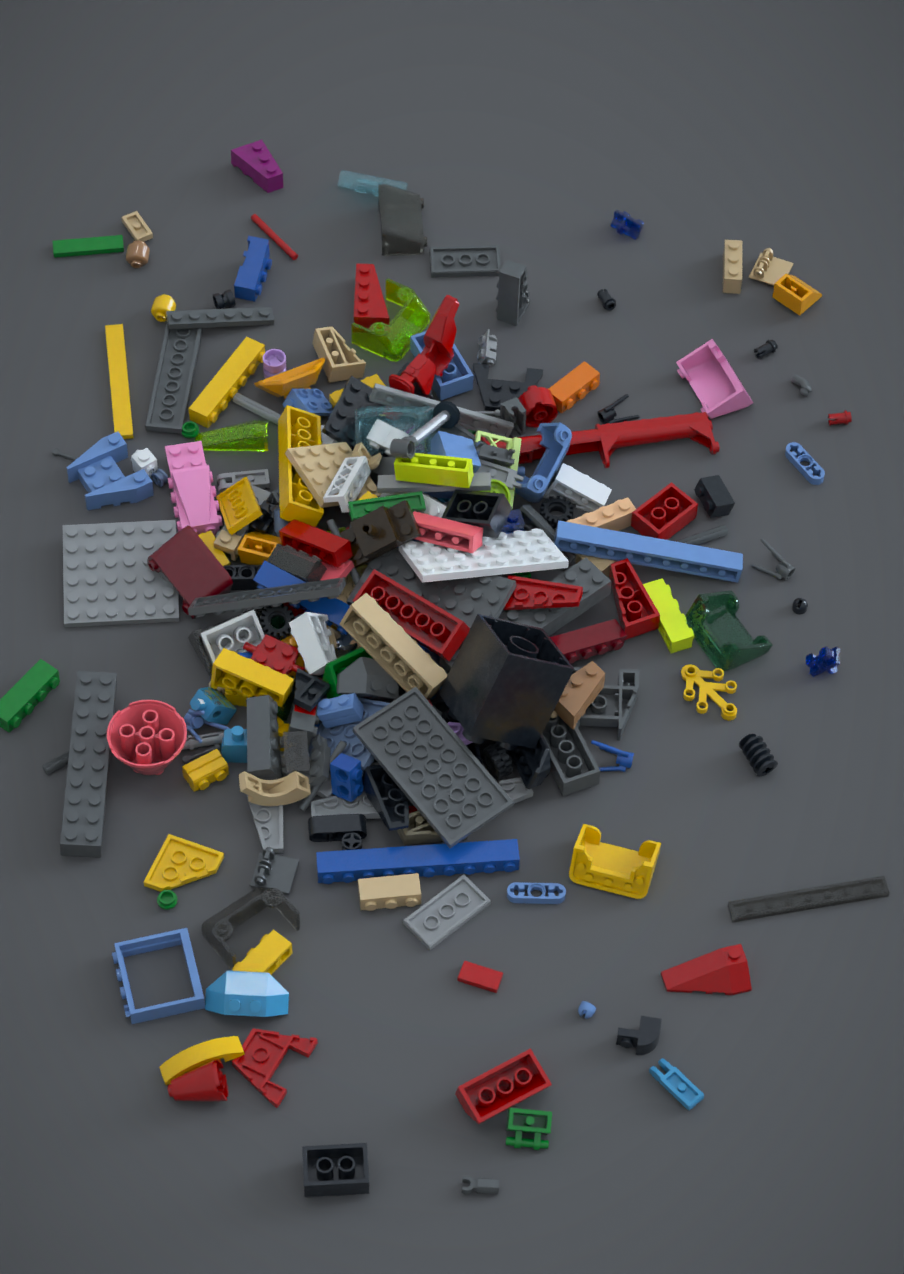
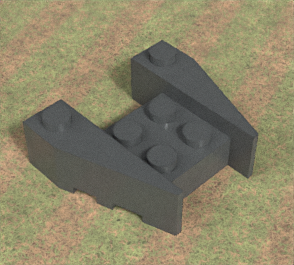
[572,667,639,741]

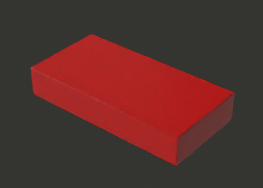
[458,960,503,993]

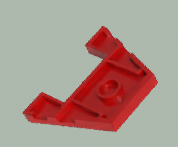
[232,1028,318,1108]

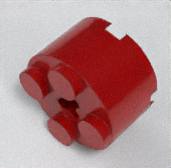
[518,385,558,428]

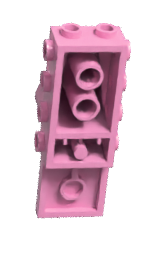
[165,441,223,536]

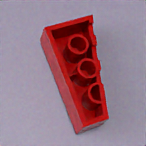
[354,264,389,332]
[609,558,660,640]

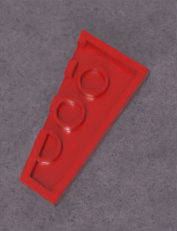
[503,575,583,610]

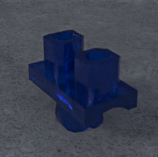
[610,210,644,240]
[805,646,841,677]

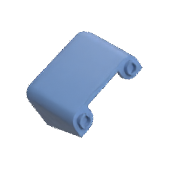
[515,422,572,503]

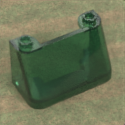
[685,590,773,672]

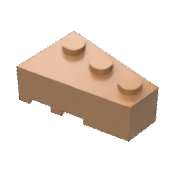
[554,661,605,729]

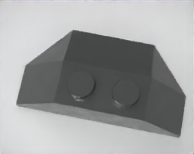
[336,657,404,703]

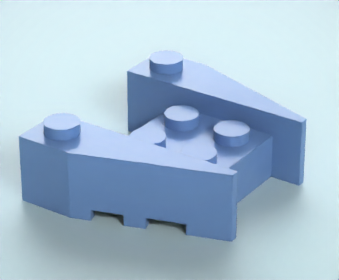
[67,431,154,510]

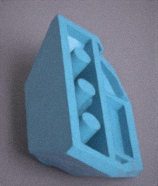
[205,970,289,1017]

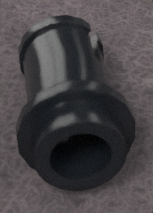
[597,289,616,311]
[754,340,778,359]

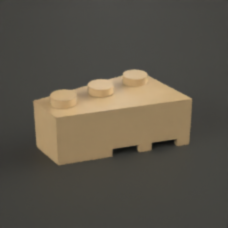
[312,326,366,382]

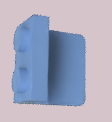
[282,388,333,416]

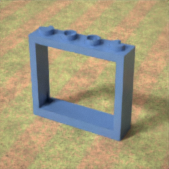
[112,928,205,1024]

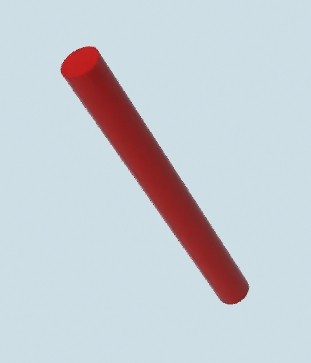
[251,214,298,260]

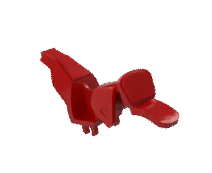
[384,295,459,422]

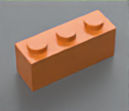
[549,361,600,414]

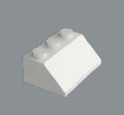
[200,609,265,665]

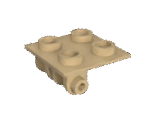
[749,248,794,286]

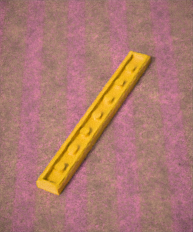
[105,324,134,439]

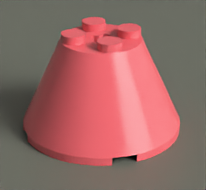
[107,700,187,775]

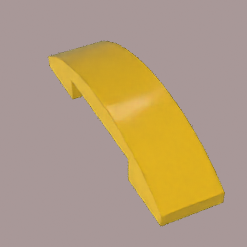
[159,1036,245,1085]

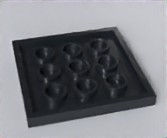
[321,376,413,457]

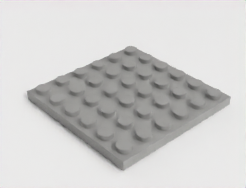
[62,520,180,627]

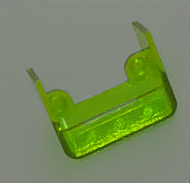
[351,278,430,361]

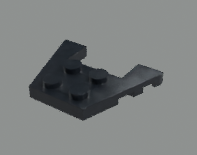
[473,363,543,411]

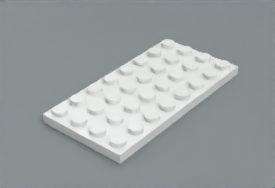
[399,528,569,583]

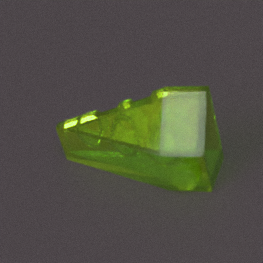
[195,420,270,451]

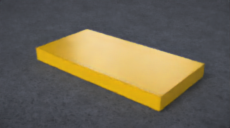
[216,476,263,535]

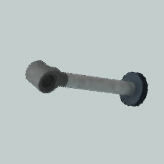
[390,401,460,459]

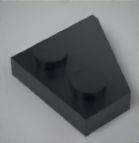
[293,668,331,712]

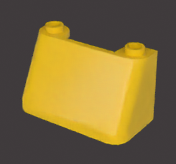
[569,824,661,899]

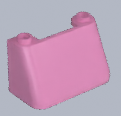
[676,339,753,419]

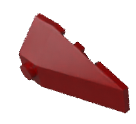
[661,944,752,995]

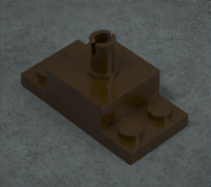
[340,500,421,568]

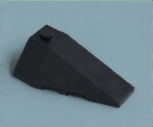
[362,765,409,831]

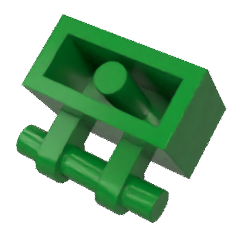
[505,1108,552,1150]

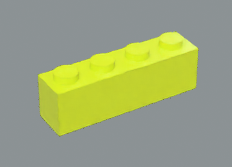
[394,453,474,488]
[643,578,694,654]

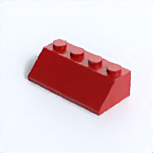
[455,1048,552,1124]

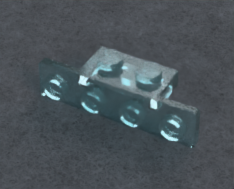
[338,170,408,200]

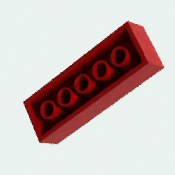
[352,569,470,662]

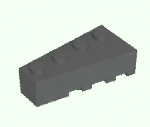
[496,260,530,326]

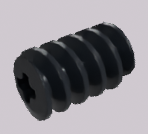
[739,733,778,777]

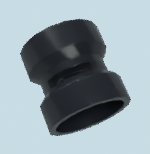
[213,289,235,309]

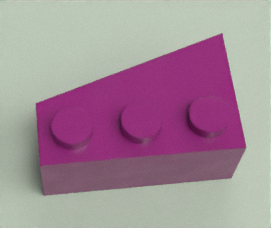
[231,140,284,193]

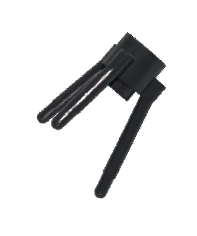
[597,394,640,424]

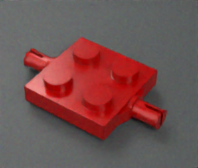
[243,634,306,675]

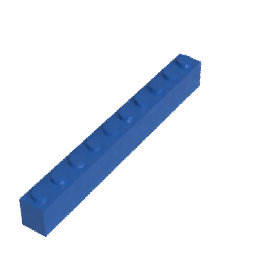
[253,560,430,654]
[316,839,520,884]

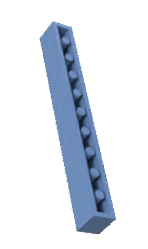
[554,520,743,583]

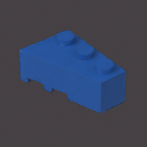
[234,236,272,302]

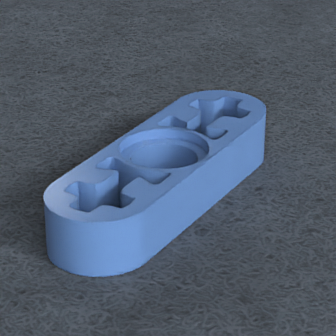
[785,442,825,485]
[507,882,566,904]

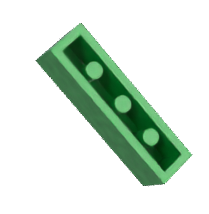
[0,659,60,733]

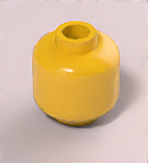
[151,294,176,322]

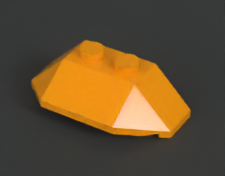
[254,357,325,399]

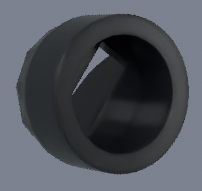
[792,598,808,614]

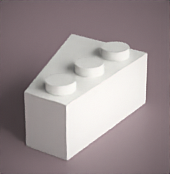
[289,612,337,676]

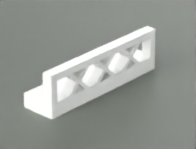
[323,456,371,513]

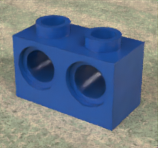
[330,753,364,802]

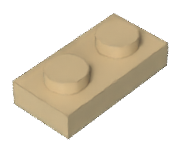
[121,211,153,242]

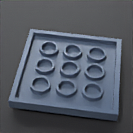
[302,698,390,771]

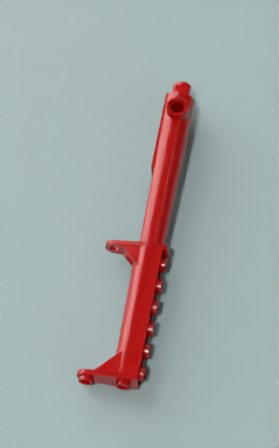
[480,412,720,468]

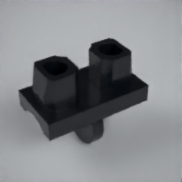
[249,500,280,534]

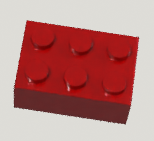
[631,482,698,540]

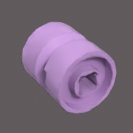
[263,349,286,379]

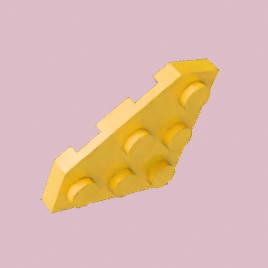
[144,834,224,892]

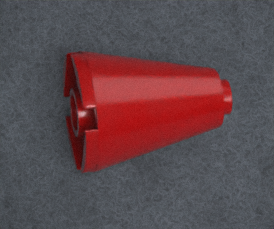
[168,1059,228,1102]

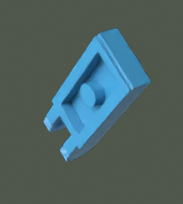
[649,1058,704,1111]

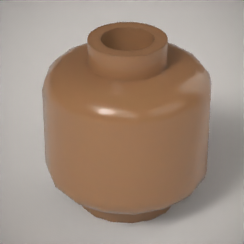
[126,240,150,268]

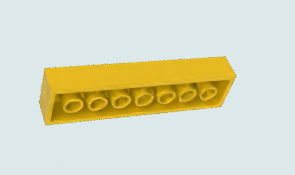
[278,405,324,527]

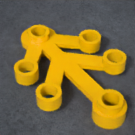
[681,664,737,721]

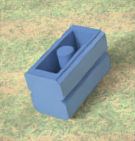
[317,693,364,729]

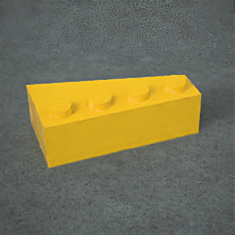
[210,648,294,707]

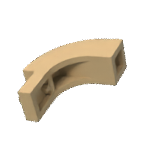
[239,771,311,806]

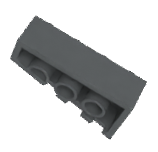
[247,695,282,780]

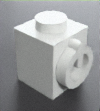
[131,448,158,477]

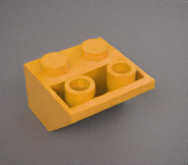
[772,274,822,316]
[237,531,287,567]

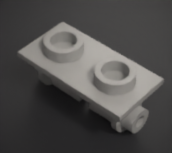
[477,329,497,367]

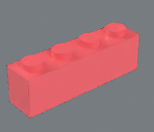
[413,511,483,553]

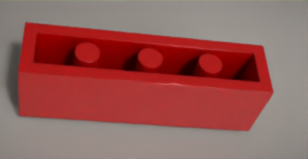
[279,519,353,568]

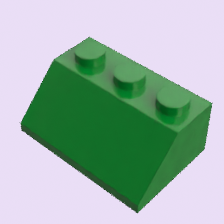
[322,647,373,699]

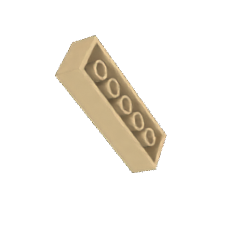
[340,593,448,700]

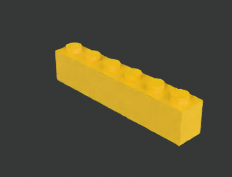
[189,337,265,428]

